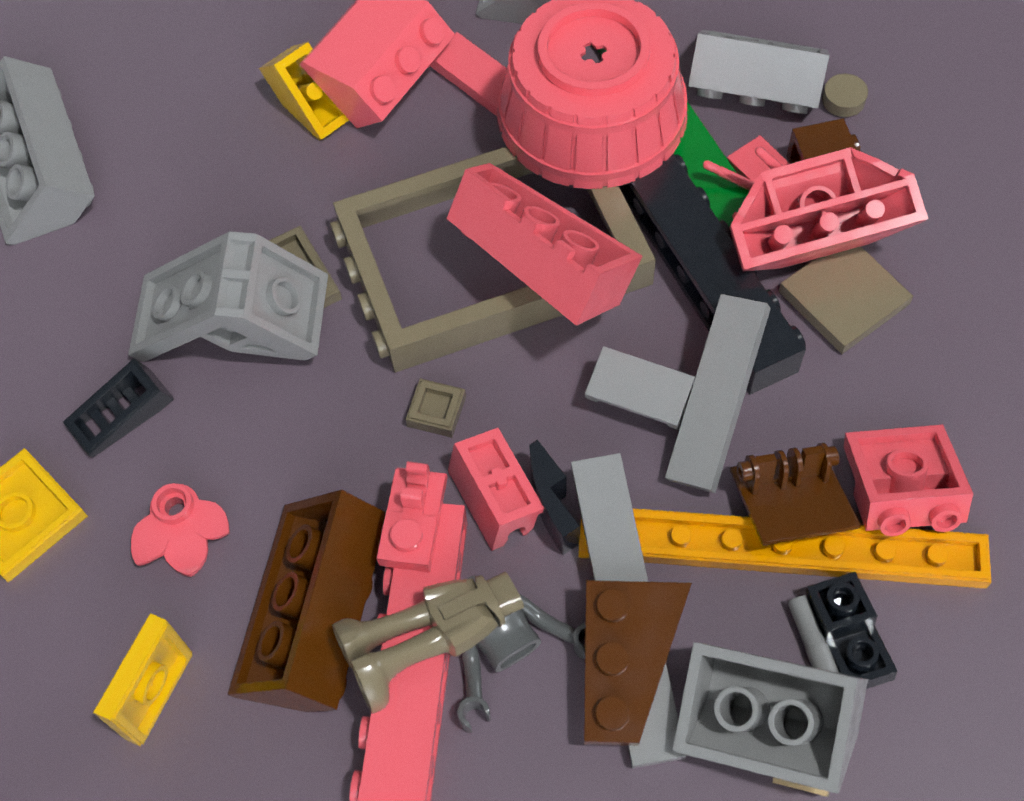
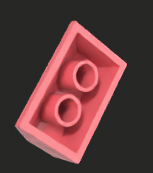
[300,0,455,128]

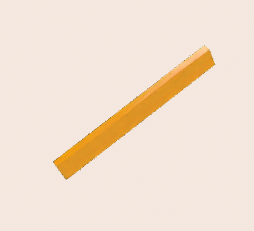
[578,508,991,589]

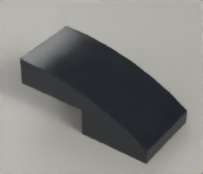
[529,439,580,555]

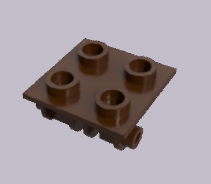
[729,442,861,546]

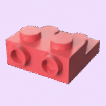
[843,424,973,536]

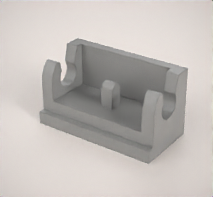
[585,346,695,430]

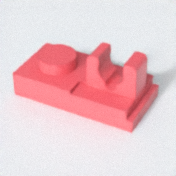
[377,461,447,572]

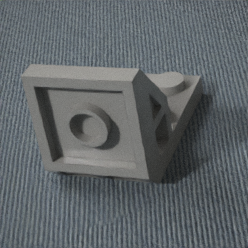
[128,231,328,362]

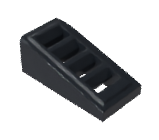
[63,359,174,457]

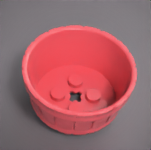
[497,0,688,189]

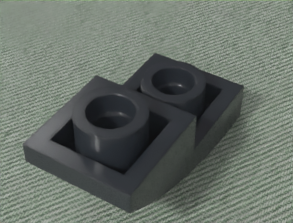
[806,572,898,689]

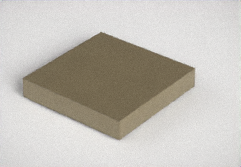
[778,247,913,354]

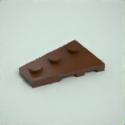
[584,580,692,746]

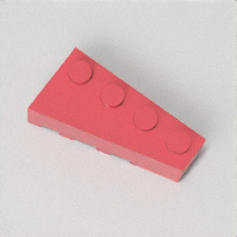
[446,163,643,326]

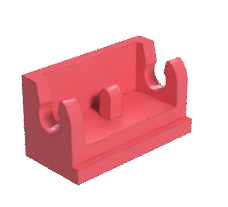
[448,428,544,551]

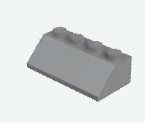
[0,56,95,245]

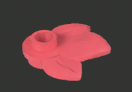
[131,483,230,577]

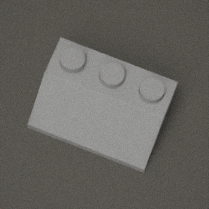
[688,29,829,114]
[673,642,868,794]

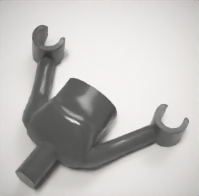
[458,575,585,733]

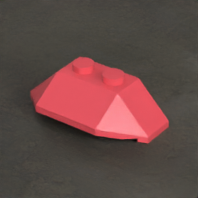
[730,147,928,271]

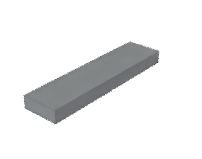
[665,294,771,493]

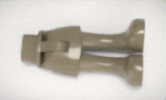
[332,572,524,714]

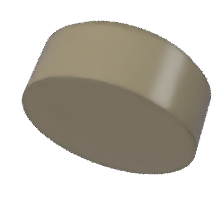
[822,74,868,117]

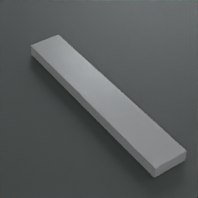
[571,453,686,768]

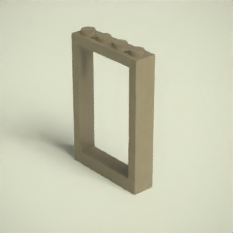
[330,146,656,373]

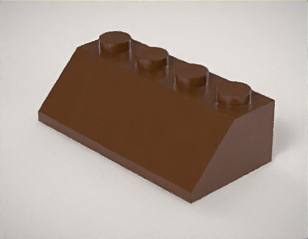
[228,489,386,712]

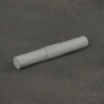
[788,595,839,673]

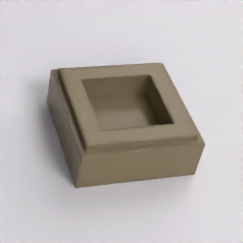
[405,378,466,438]

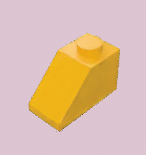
[259,42,349,140]

